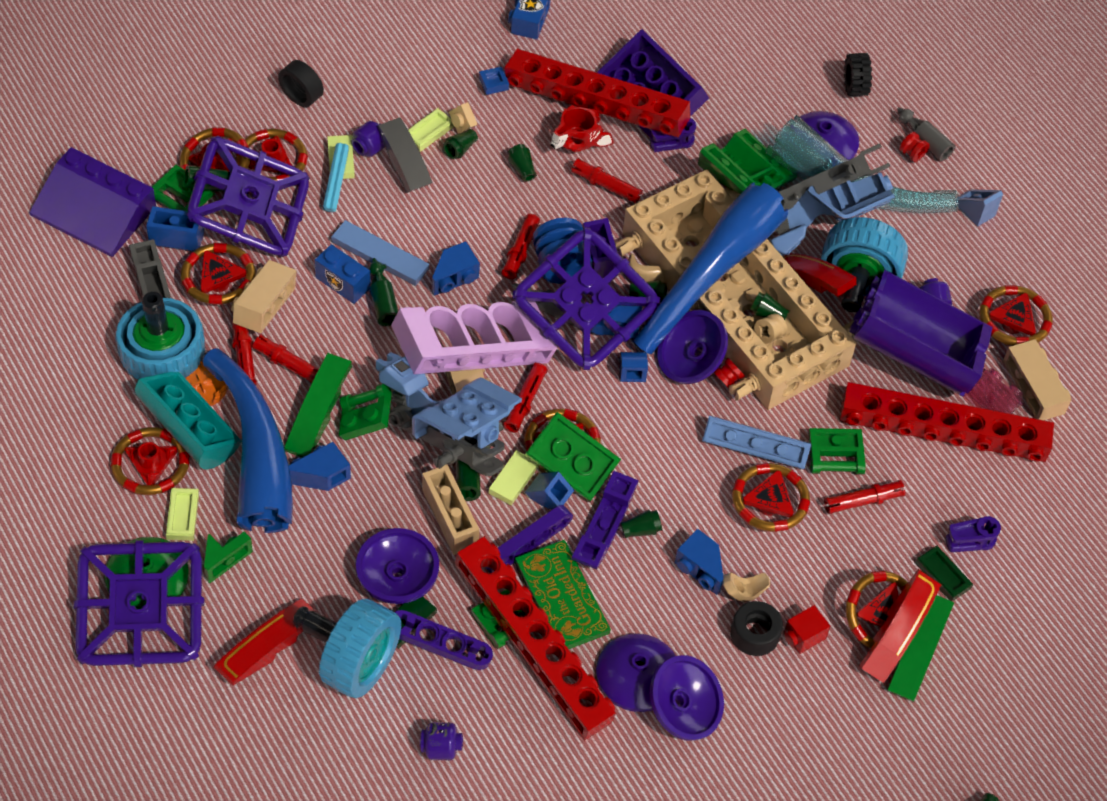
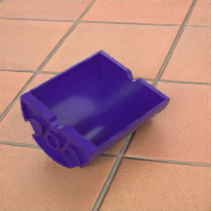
[849,269,993,397]

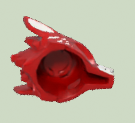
[550,105,614,152]

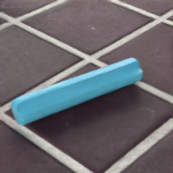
[323,143,349,212]

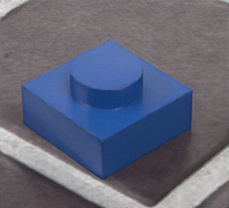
[479,66,509,95]

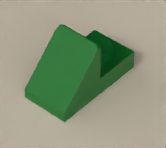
[204,531,253,584]

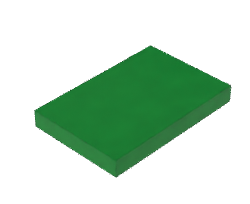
[525,412,621,502]

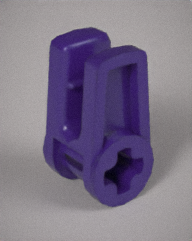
[650,118,696,152]
[946,516,1001,553]

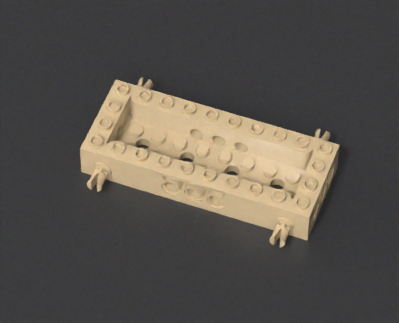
[615,169,856,410]

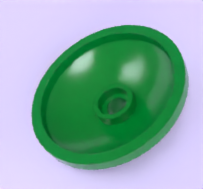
[104,537,189,610]

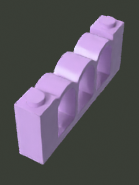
[391,301,558,374]

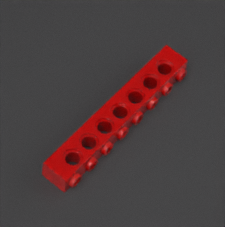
[504,49,690,138]
[840,382,1054,462]
[455,536,616,741]

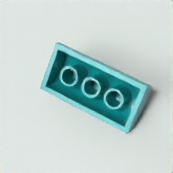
[135,372,242,470]

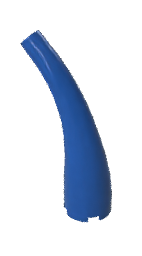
[634,182,788,354]
[203,348,293,533]

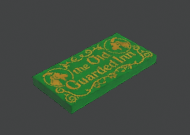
[515,540,611,649]

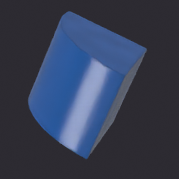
[619,352,648,382]
[525,471,574,510]

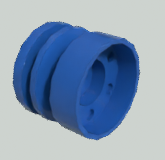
[532,217,593,284]

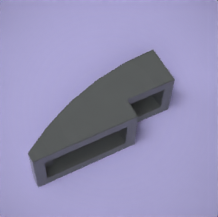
[377,117,433,193]
[129,239,171,298]

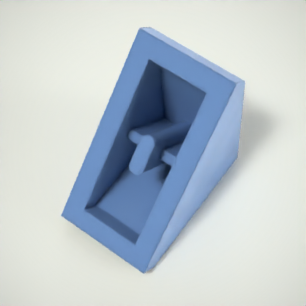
[954,189,1003,227]

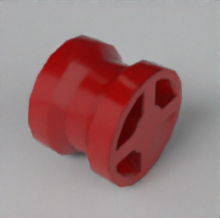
[899,132,930,162]
[714,357,745,388]

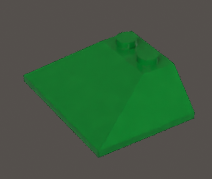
[698,128,798,194]

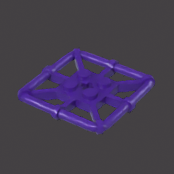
[186,136,310,258]
[512,227,660,370]
[73,540,205,667]

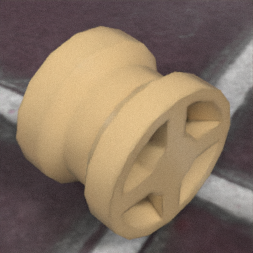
[754,313,787,344]

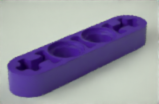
[485,505,573,573]
[395,610,493,670]

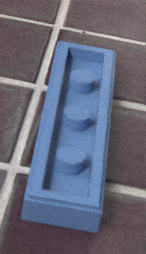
[331,220,429,286]
[702,415,812,469]

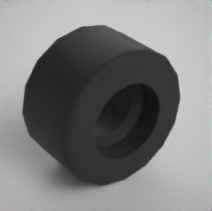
[731,601,783,656]

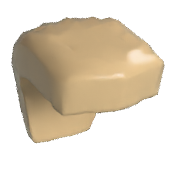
[628,254,664,282]
[723,572,770,602]

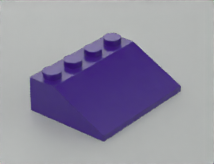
[597,29,709,137]
[29,147,156,257]

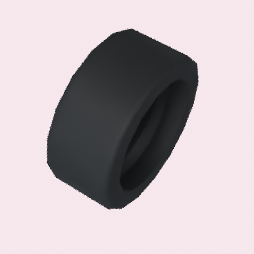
[278,60,324,107]

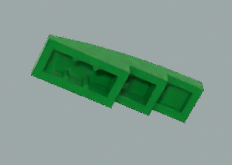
[284,353,352,458]
[888,595,955,703]

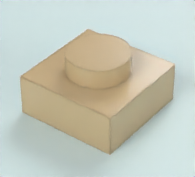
[449,102,478,134]

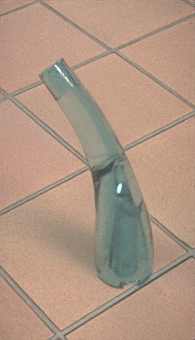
[765,115,958,213]

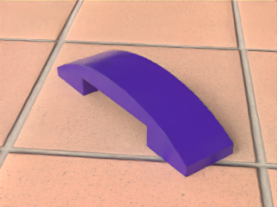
[571,471,639,570]

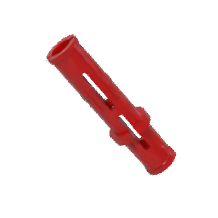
[571,158,643,204]
[501,214,540,280]
[232,321,257,385]
[252,334,319,383]
[503,363,548,433]
[824,480,905,515]

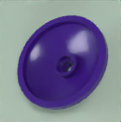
[788,111,859,169]
[657,310,728,384]
[356,528,439,604]
[596,633,676,712]
[650,655,724,741]

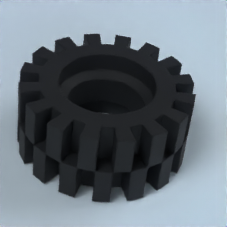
[844,53,872,96]

